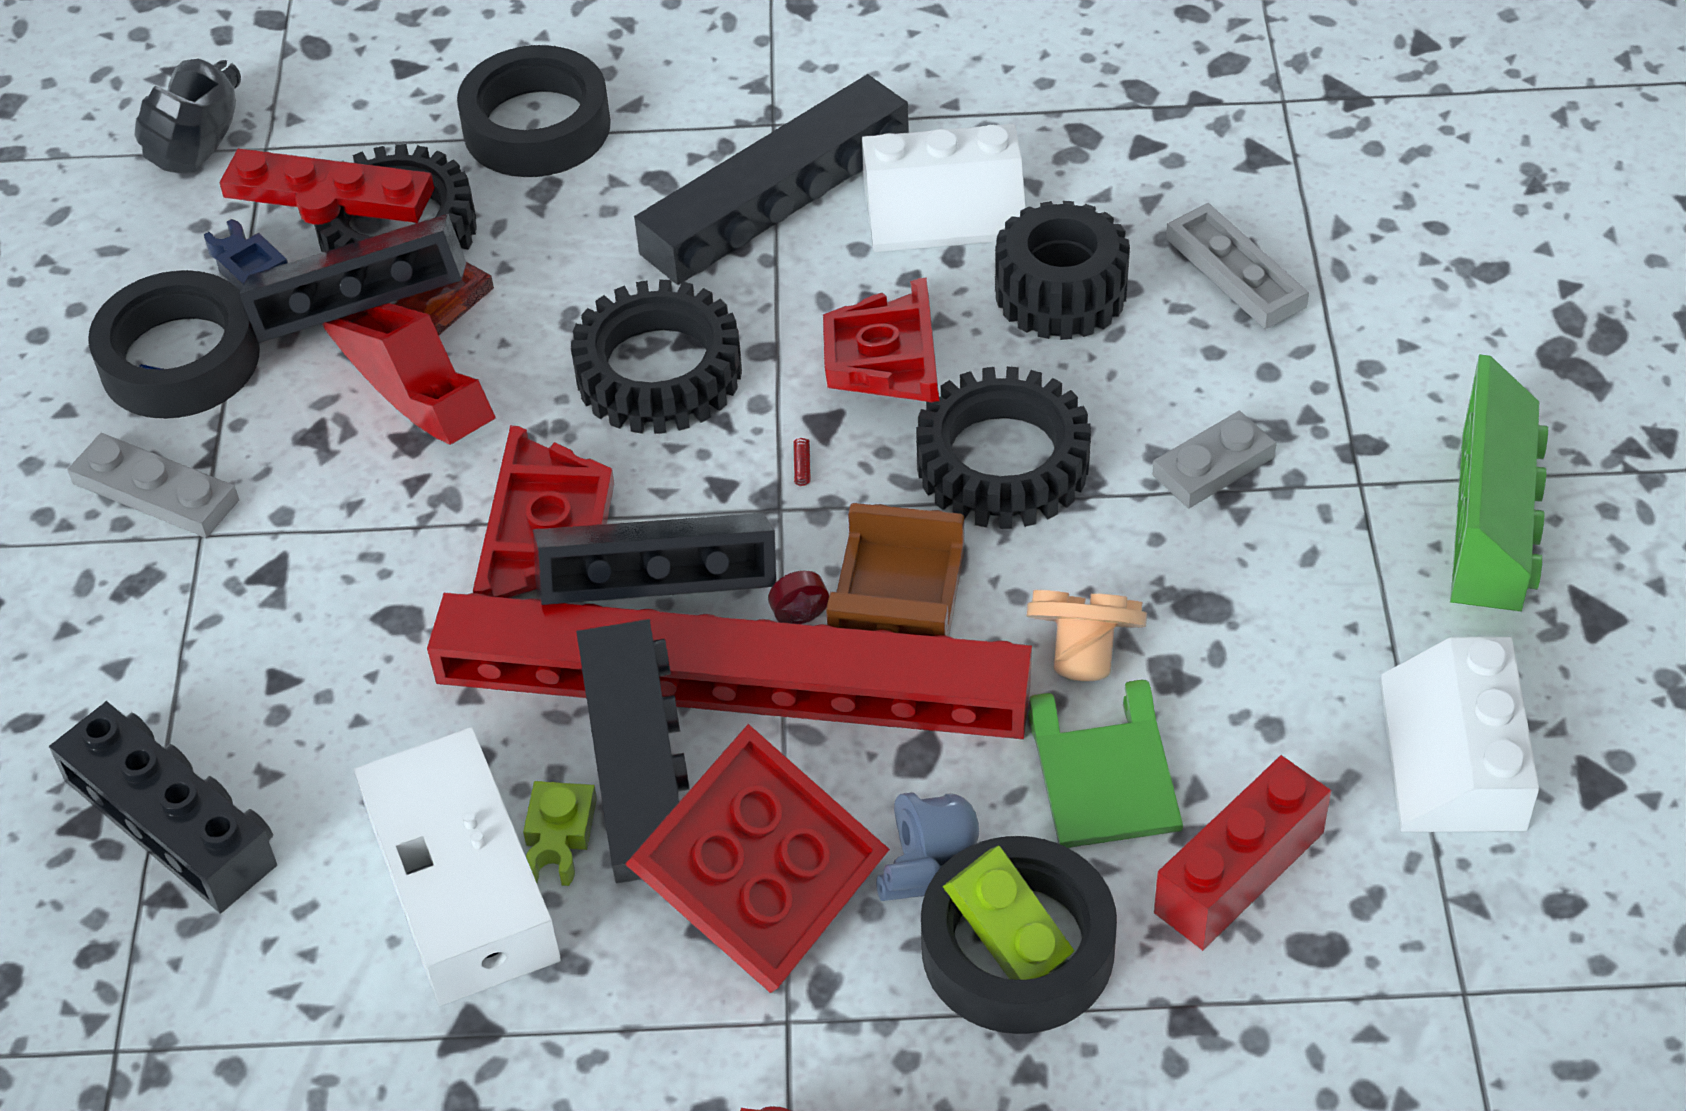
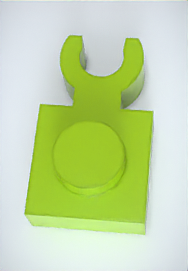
[523,781,597,886]

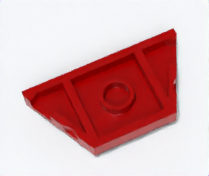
[823,277,940,402]
[473,425,614,598]

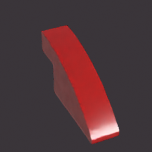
[322,303,496,445]

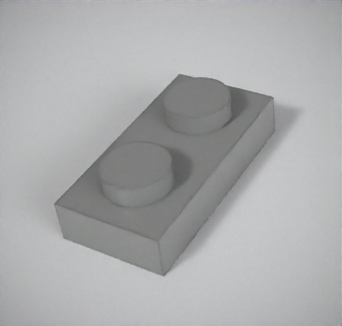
[1152,410,1276,509]

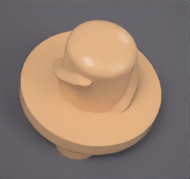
[1026,590,1147,682]

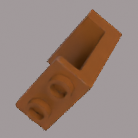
[826,503,964,636]

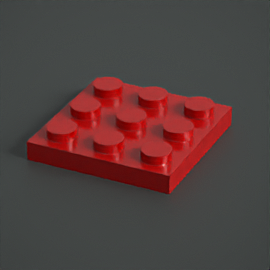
[625,724,890,993]

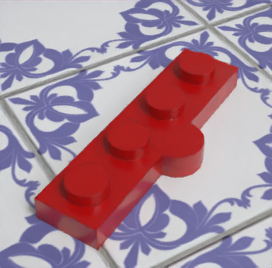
[219,148,434,224]

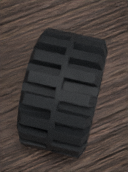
[995,201,1130,340]

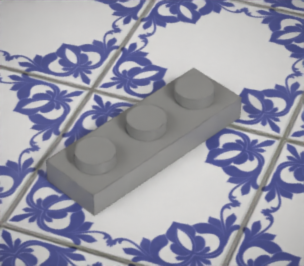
[1166,203,1309,330]
[67,433,239,538]

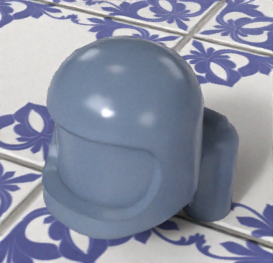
[876,792,979,901]

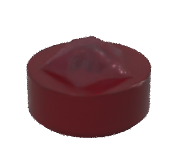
[768,571,830,624]

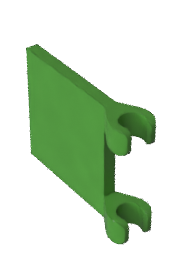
[1028,679,1183,848]

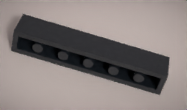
[634,74,909,285]

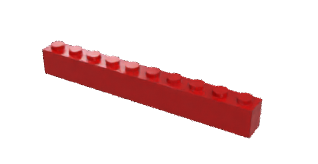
[427,592,1032,739]

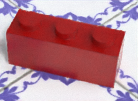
[1154,755,1332,951]

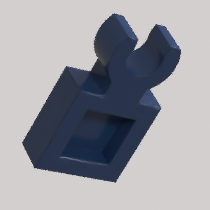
[204,219,288,291]

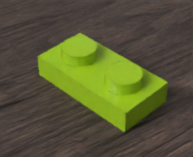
[943,846,1075,980]

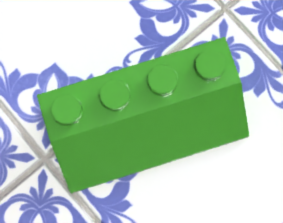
[1450,354,1548,612]

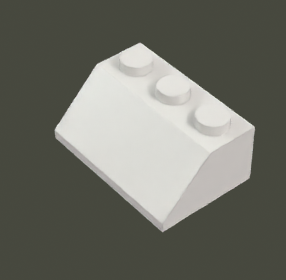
[862,124,1026,252]
[1380,637,1539,832]

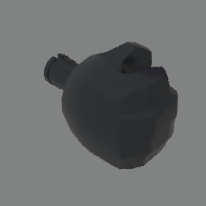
[134,58,241,173]

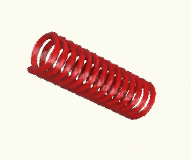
[793,438,811,486]

